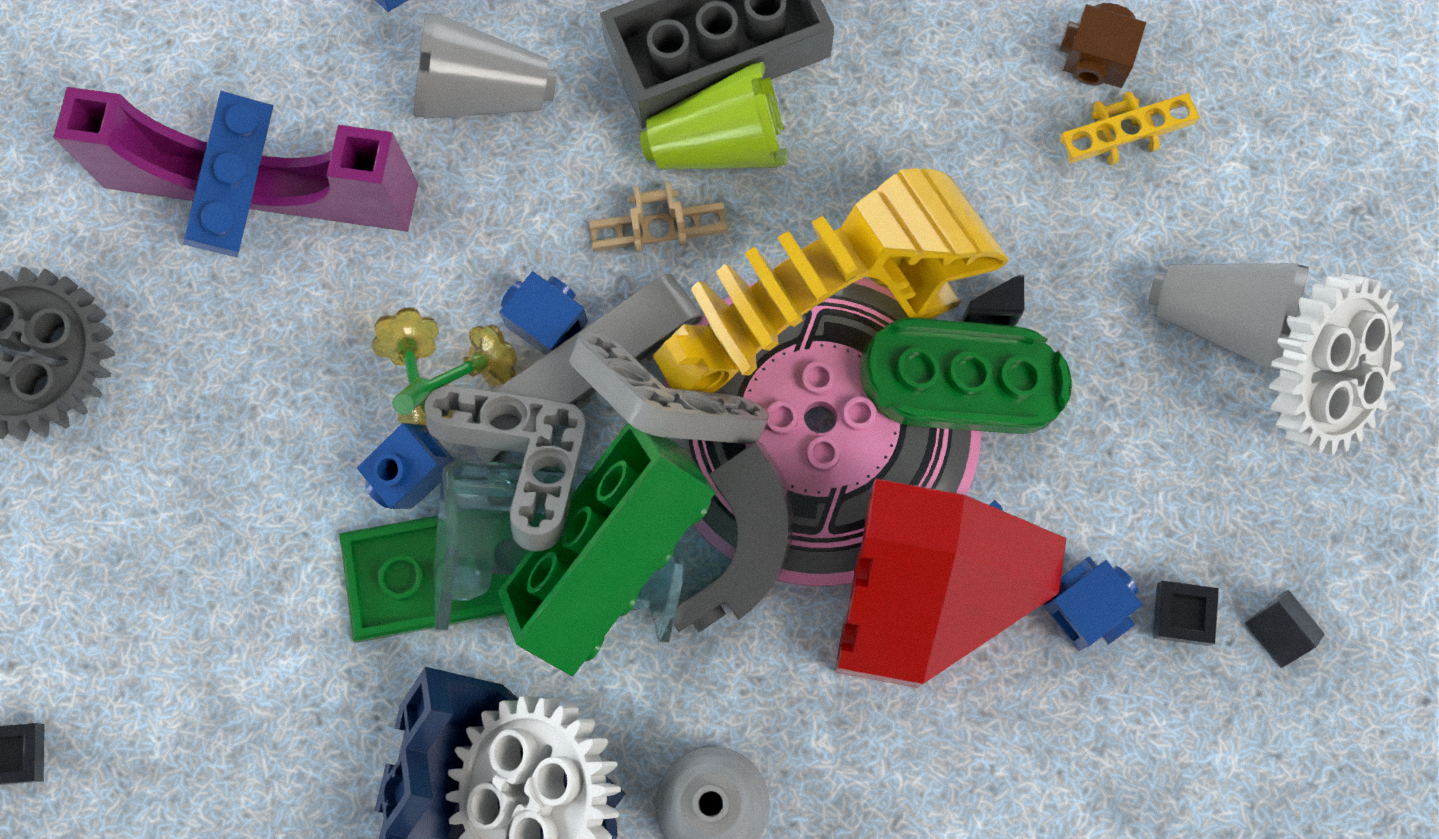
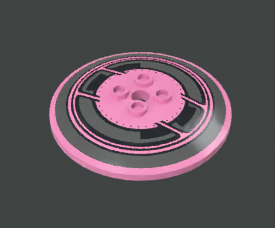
[663,278,981,587]

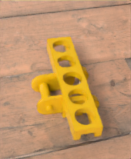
[1059,91,1200,165]

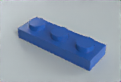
[183,90,274,258]

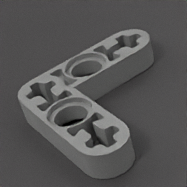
[569,332,769,444]
[424,386,586,551]

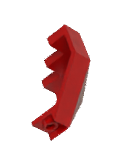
[835,479,1067,688]

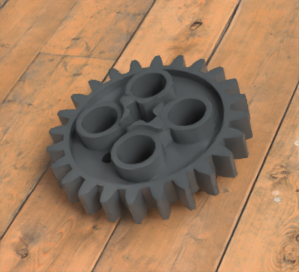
[0,267,115,441]

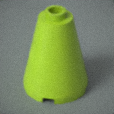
[640,62,788,170]

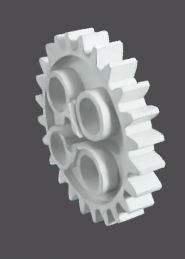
[1269,273,1404,455]
[446,696,621,839]

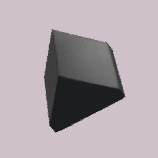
[1245,590,1325,668]

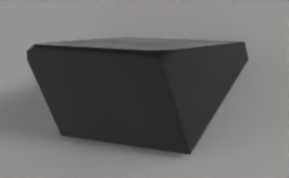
[963,274,1025,326]

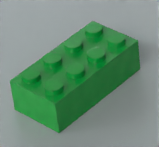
[498,422,716,677]

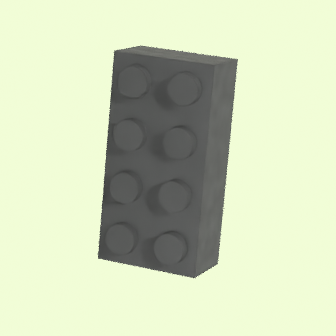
[600,0,835,129]

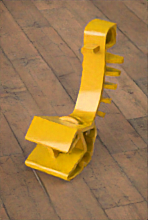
[652,168,1009,393]

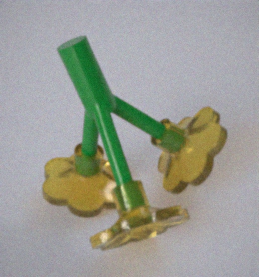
[372,307,517,426]

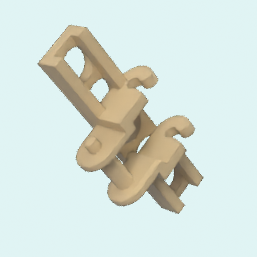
[589,181,728,252]

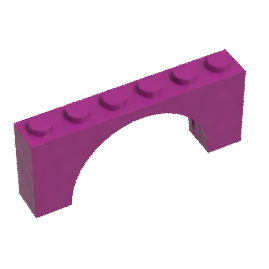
[53,87,418,232]

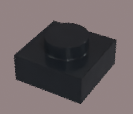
[1153,580,1219,646]
[0,723,45,785]

